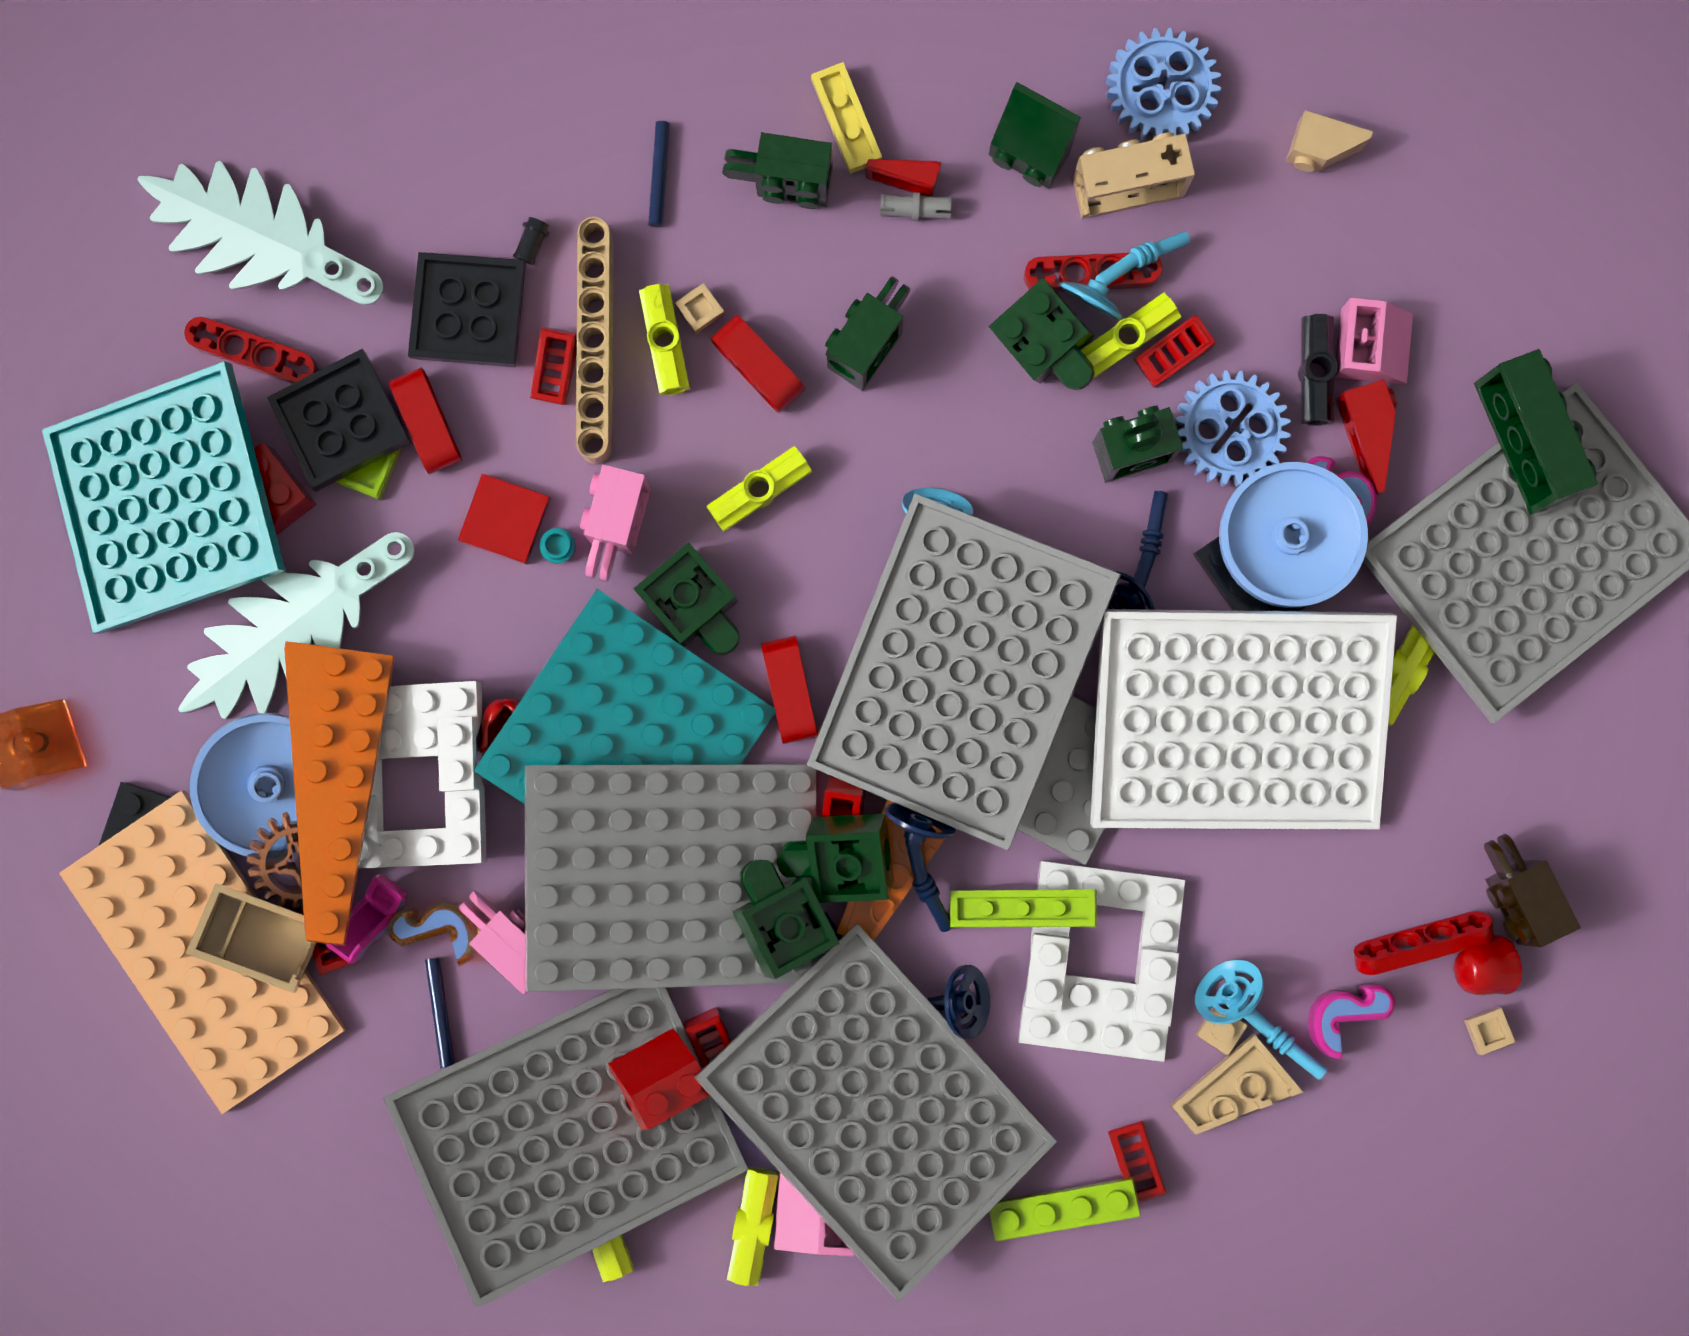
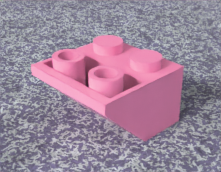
[1334,298,1413,385]
[774,1173,855,1256]

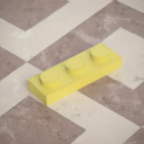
[811,62,882,174]

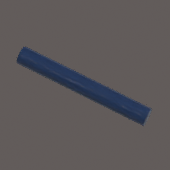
[648,121,670,227]
[425,957,455,1068]

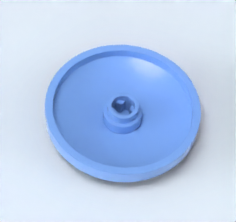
[1219,462,1368,608]
[190,713,298,858]

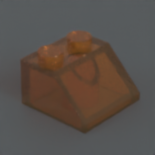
[0,699,87,791]

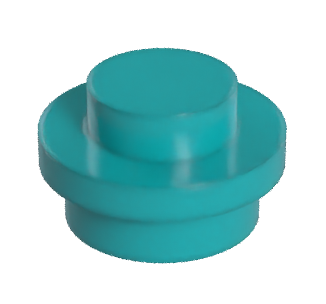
[540,528,576,564]

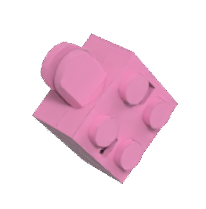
[580,464,652,582]
[459,890,528,994]

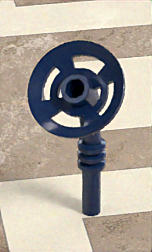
[1108,491,1168,610]
[884,803,956,932]
[926,965,990,1039]

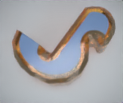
[388,902,480,966]

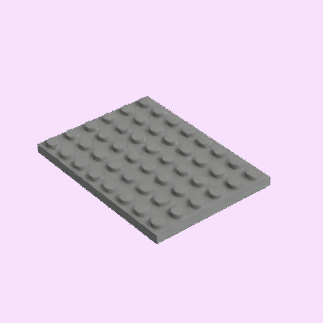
[1363,382,1689,723]
[807,493,1121,850]
[525,764,819,992]
[694,924,1057,1302]
[383,987,748,1309]

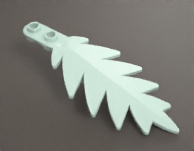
[137,161,384,305]
[178,532,414,719]

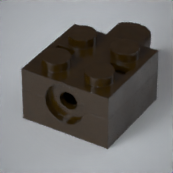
[1484,834,1581,948]

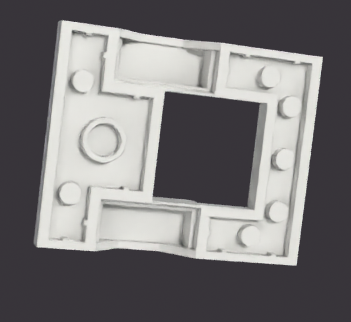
[359,681,487,869]
[1018,861,1185,1062]

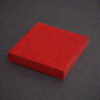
[458,474,551,565]

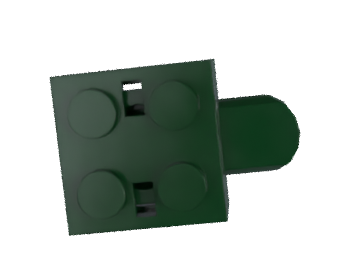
[722,132,833,209]
[825,276,911,391]
[988,278,1095,390]
[1092,405,1183,483]
[633,542,740,655]
[777,813,894,903]
[732,859,840,979]

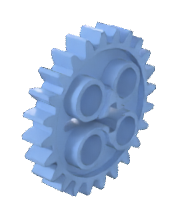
[1106,28,1221,140]
[1174,370,1291,487]

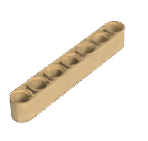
[576,216,614,465]

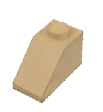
[1286,110,1373,172]

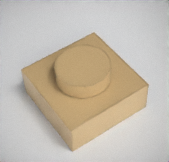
[675,283,725,334]
[1464,1007,1516,1055]
[1195,1008,1248,1056]

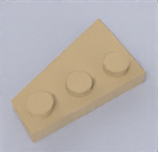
[1170,1034,1303,1135]

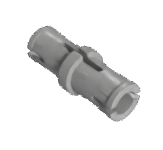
[880,192,952,221]

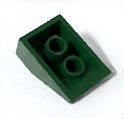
[989,82,1081,189]

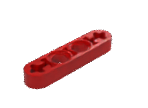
[1023,253,1163,292]
[184,317,319,384]
[1353,911,1494,975]

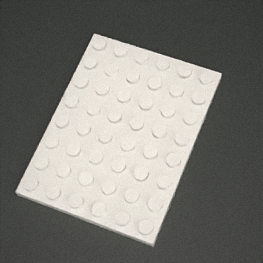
[1090,609,1397,829]

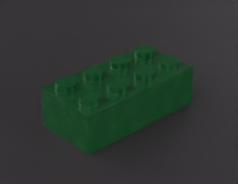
[1474,349,1598,515]

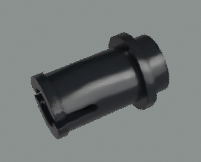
[513,217,550,265]

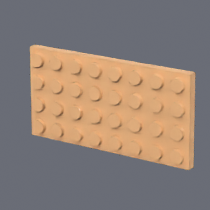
[59,790,347,1114]

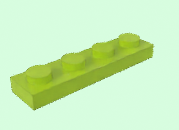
[950,889,1098,928]
[989,1177,1141,1241]

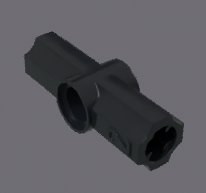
[1298,314,1338,426]

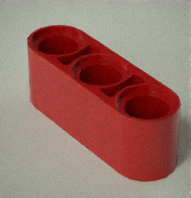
[710,315,805,413]
[389,367,462,474]
[761,635,818,744]

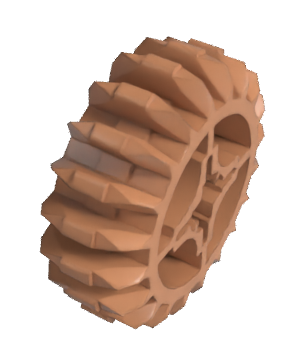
[247,812,303,909]

